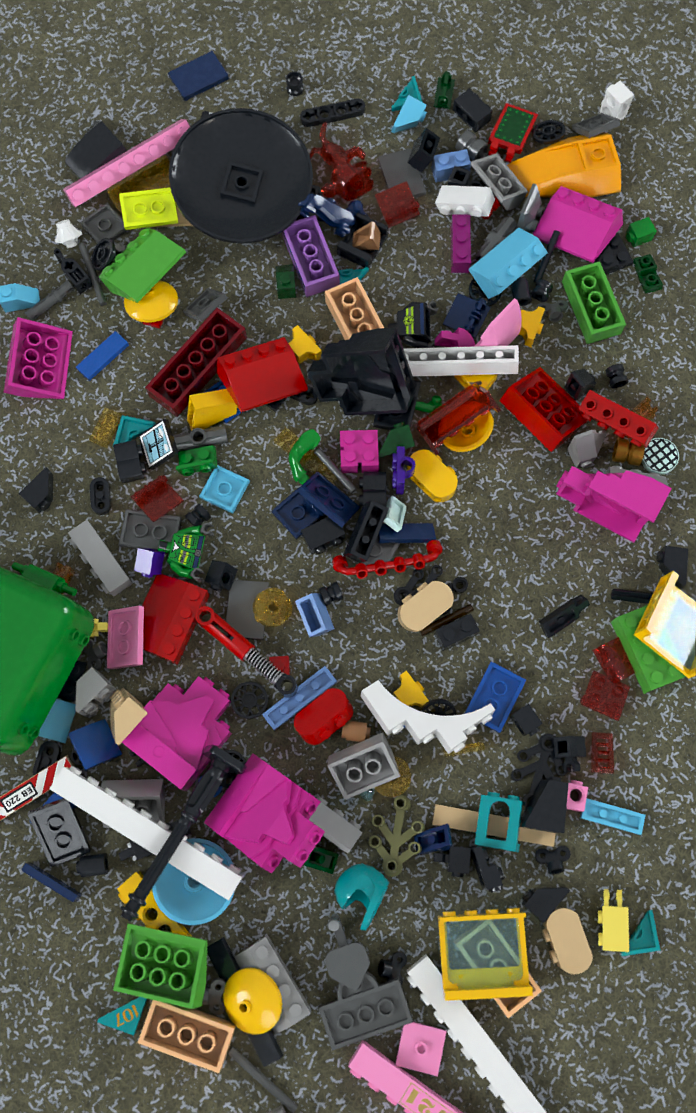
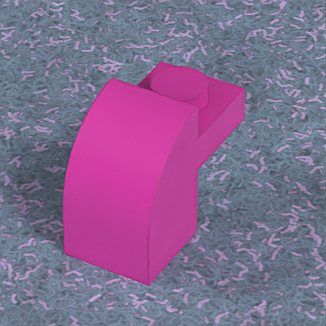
[434,327,475,347]

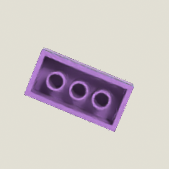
[282,215,340,297]

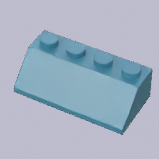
[468,228,548,299]

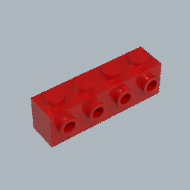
[578,390,658,448]

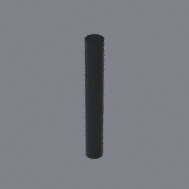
[534,230,560,283]

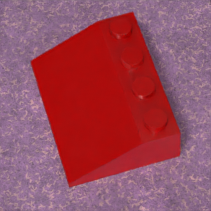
[217,337,308,412]
[499,367,588,452]
[142,574,210,665]

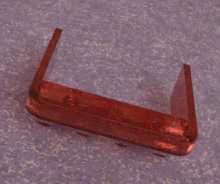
[414,383,501,455]

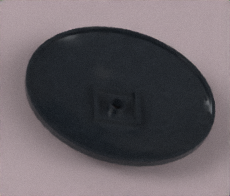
[169,108,313,244]

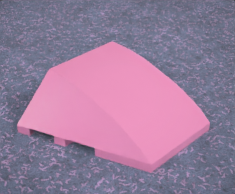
[474,298,521,347]

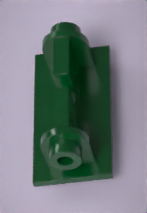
[433,71,455,109]

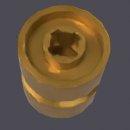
[612,438,645,466]

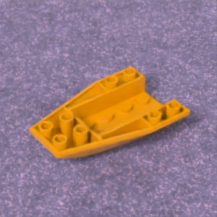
[507,132,621,198]

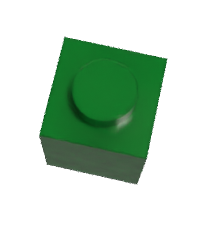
[626,217,657,247]

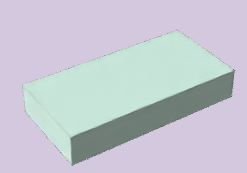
[383,496,407,532]

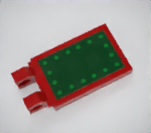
[488,103,538,163]

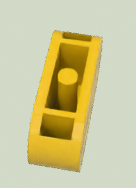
[407,450,458,502]

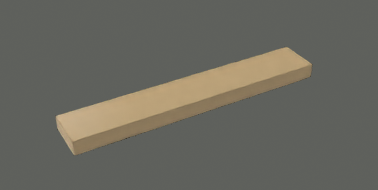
[432,804,556,847]

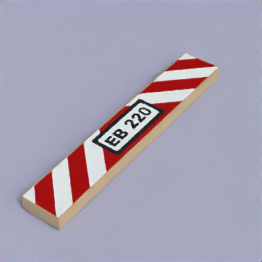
[0,755,75,821]

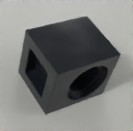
[204,560,238,592]
[510,703,543,737]

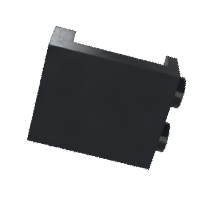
[337,213,389,268]

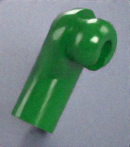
[415,395,442,413]

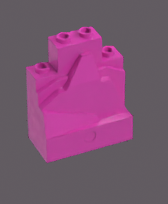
[556,466,672,543]
[122,676,232,791]
[204,754,325,873]

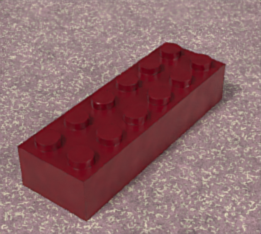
[145,308,247,417]

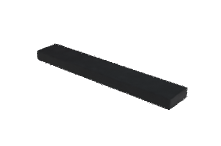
[207,937,284,1067]

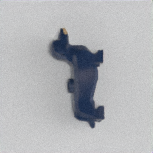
[298,193,368,237]

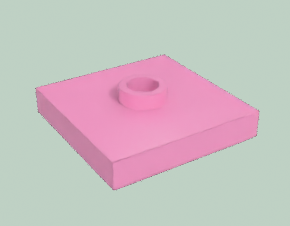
[395,1022,446,1076]

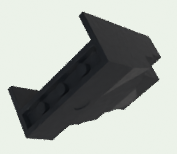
[307,327,417,416]

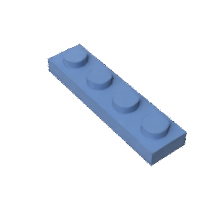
[262,666,337,731]

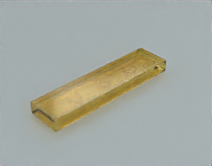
[274,427,337,484]

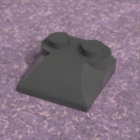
[517,183,544,233]

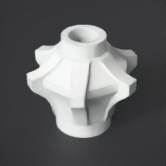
[55,219,82,248]

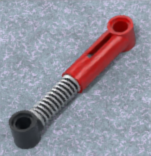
[195,606,298,698]

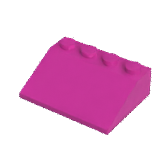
[533,186,623,263]
[4,317,73,399]

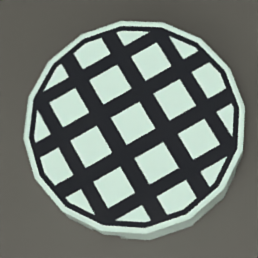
[642,438,679,475]

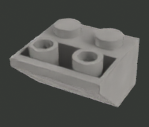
[75,667,116,717]

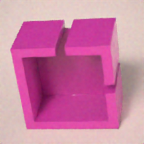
[340,430,379,473]

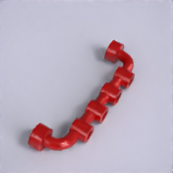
[332,540,443,579]

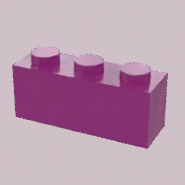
[451,215,471,273]

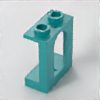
[474,792,525,852]

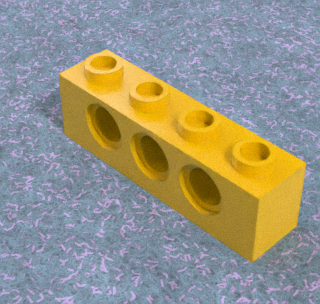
[117,871,192,937]

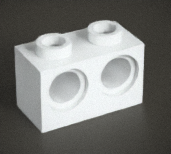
[600,81,634,121]

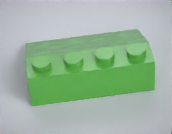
[99,228,186,303]
[113,924,207,1009]

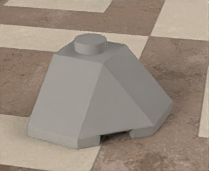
[567,430,606,469]

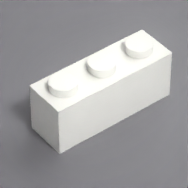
[435,185,495,217]

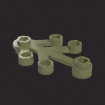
[369,795,425,877]

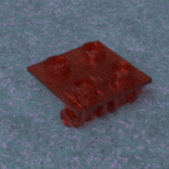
[375,181,420,228]
[131,475,184,522]
[592,637,635,685]
[580,670,630,721]

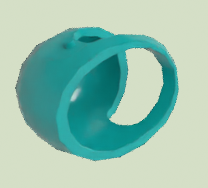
[334,863,390,930]

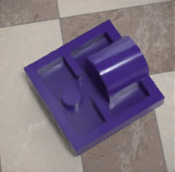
[392,446,415,494]

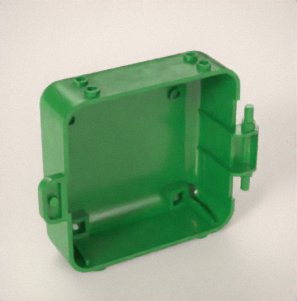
[0,562,94,756]

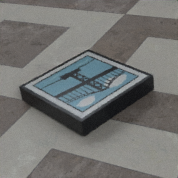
[139,419,178,470]

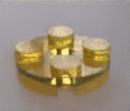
[253,588,292,627]
[375,757,411,797]

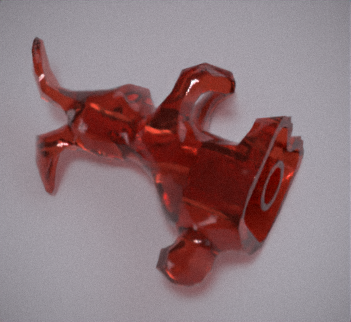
[309,122,374,202]

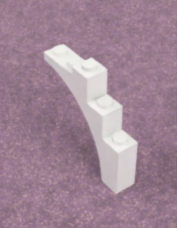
[360,680,495,754]

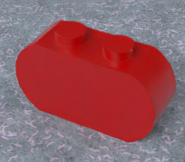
[294,688,353,745]

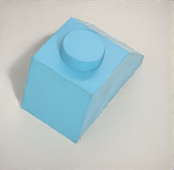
[391,95,427,133]
[0,283,40,313]

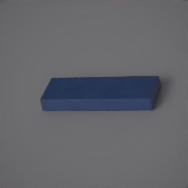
[378,523,436,543]
[21,863,82,902]

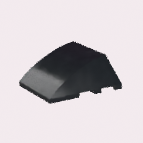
[65,121,127,179]

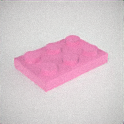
[107,606,144,669]

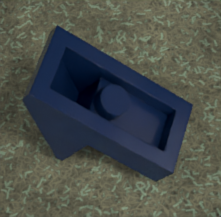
[414,824,452,855]

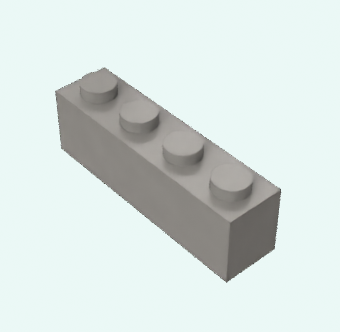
[68,520,133,597]

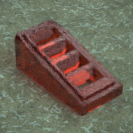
[591,732,614,774]

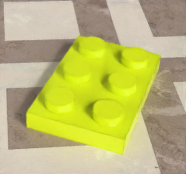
[119,187,179,230]

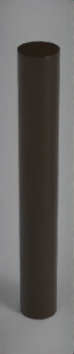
[420,604,474,636]

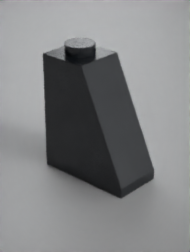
[520,777,569,833]

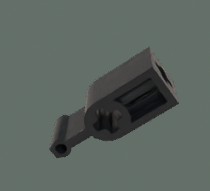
[54,248,93,294]

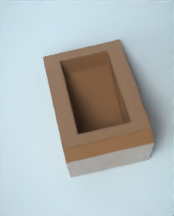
[352,221,381,250]

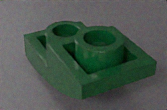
[633,254,663,294]

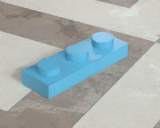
[580,798,646,835]

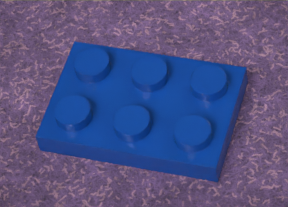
[464,662,526,733]

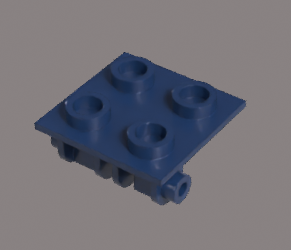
[443,293,491,339]

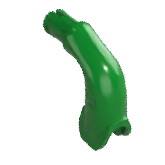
[288,429,321,485]

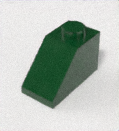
[276,264,296,299]
[378,422,415,458]
[303,846,339,874]

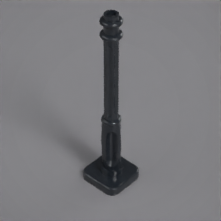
[120,745,247,922]

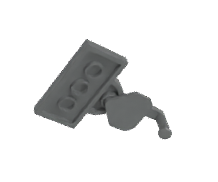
[318,913,413,1051]

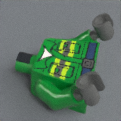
[157,523,214,582]

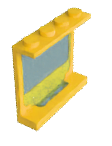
[634,571,696,678]
[438,908,533,1001]

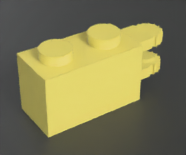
[598,889,629,952]

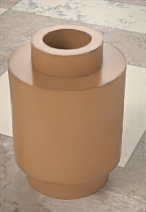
[341,720,371,742]

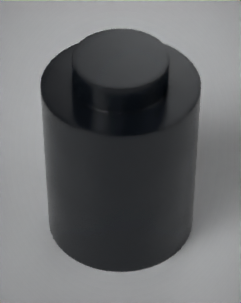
[511,277,532,306]
[76,853,109,878]

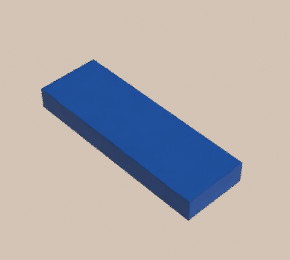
[76,331,129,381]

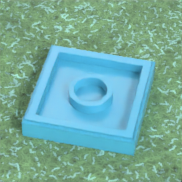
[199,465,250,514]

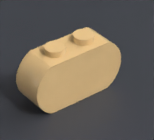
[397,581,454,632]
[542,907,593,974]

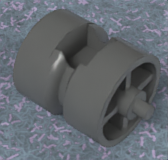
[455,130,488,162]

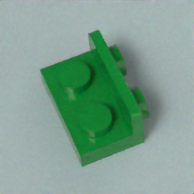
[176,445,218,476]

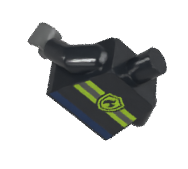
[388,301,439,348]

